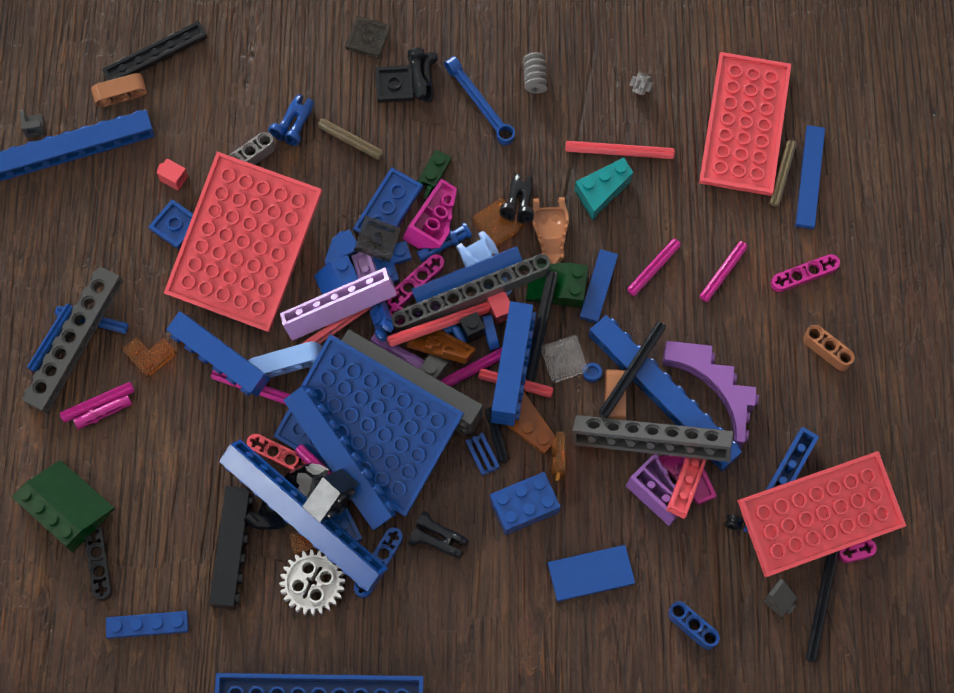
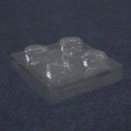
[542,335,589,383]

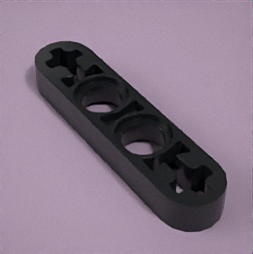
[85,525,112,601]

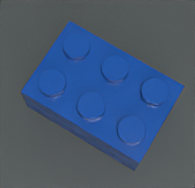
[489,472,561,536]

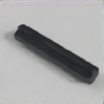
[485,407,509,463]

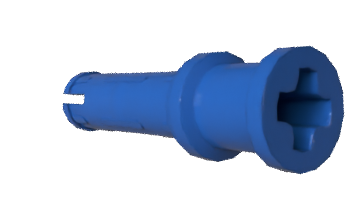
[417,223,472,262]

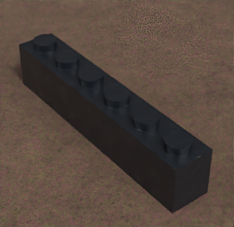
[209,486,254,610]

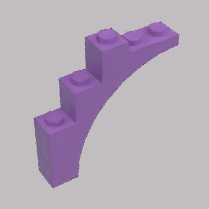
[663,341,759,448]

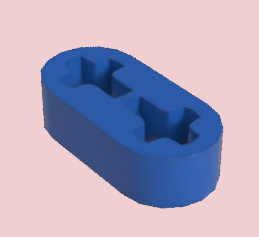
[481,315,499,351]

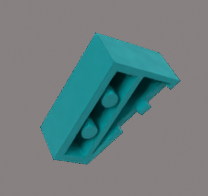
[574,158,633,220]

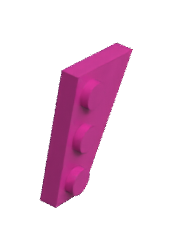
[658,455,717,505]

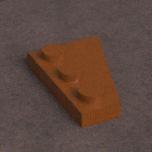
[407,330,476,364]
[505,392,557,455]

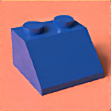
[314,254,358,295]

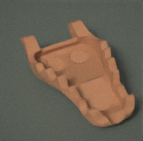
[532,197,569,264]

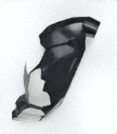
[244,463,329,530]

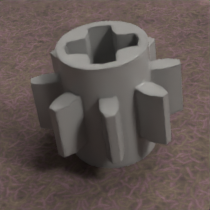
[630,73,653,95]

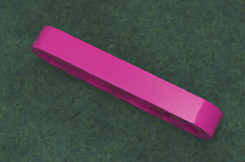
[387,254,444,309]
[770,254,840,292]

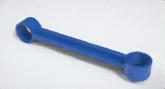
[444,56,515,145]

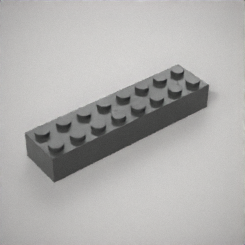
[342,329,483,436]

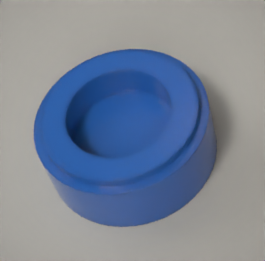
[583,363,602,383]

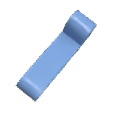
[248,342,323,378]

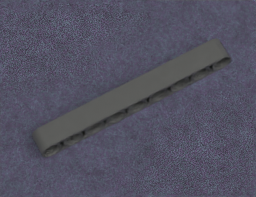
[391,254,550,333]

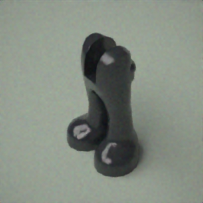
[407,48,438,102]
[499,174,534,223]
[408,510,469,558]

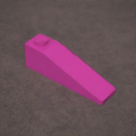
[402,179,457,249]

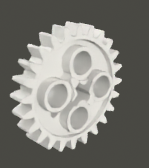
[279,550,345,616]

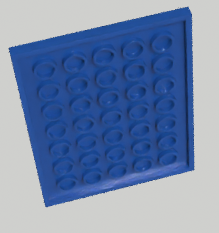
[273,334,465,516]

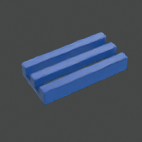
[465,433,500,476]

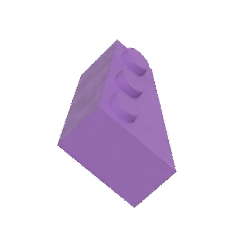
[626,454,679,526]

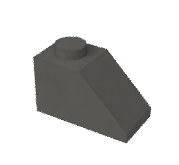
[420,354,453,380]
[762,579,797,617]

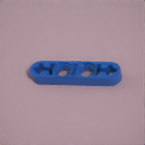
[354,528,403,598]

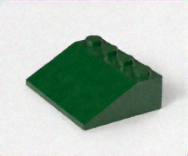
[12,460,115,553]

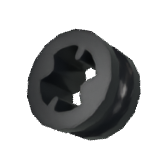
[724,515,744,531]

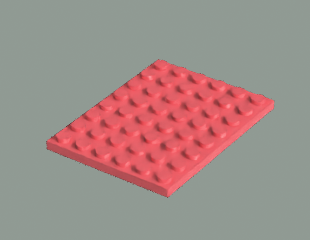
[164,152,323,333]

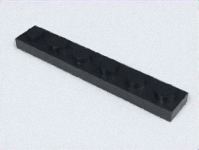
[102,21,208,81]

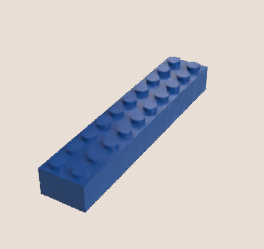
[215,673,424,693]

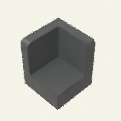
[20,110,44,137]

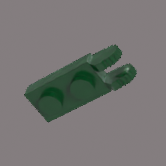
[418,150,452,199]

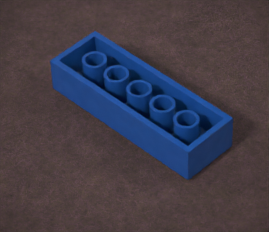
[491,301,536,426]

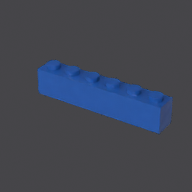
[166,311,271,397]
[743,427,819,534]

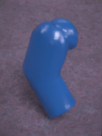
[442,325,467,343]

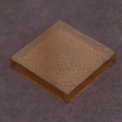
[472,197,524,246]

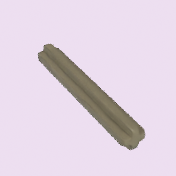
[318,118,383,160]
[770,140,797,207]

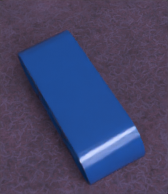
[668,601,720,650]

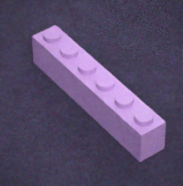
[280,268,397,341]

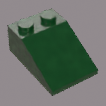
[526,263,588,308]

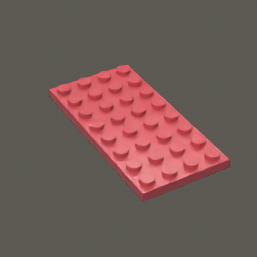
[699,52,791,196]
[737,451,906,577]

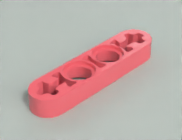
[247,434,306,471]

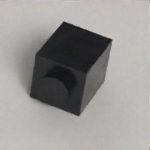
[460,312,485,343]

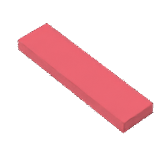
[666,457,707,519]

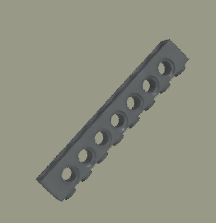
[22,266,124,414]
[572,415,733,462]

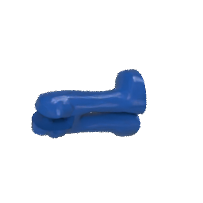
[268,94,314,146]

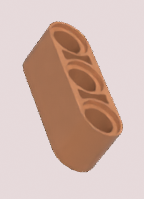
[91,73,147,107]
[803,325,855,371]
[605,369,626,420]

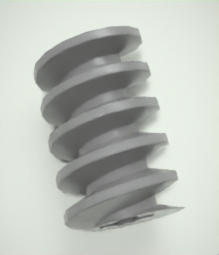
[523,52,547,94]

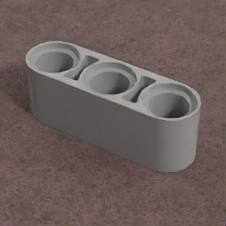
[229,132,275,165]

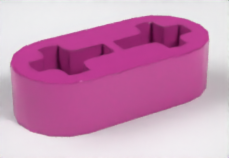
[838,540,877,563]

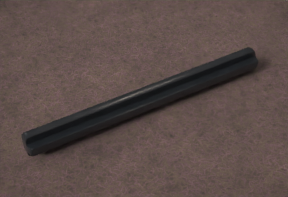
[526,271,558,382]
[599,321,666,418]
[806,551,839,662]

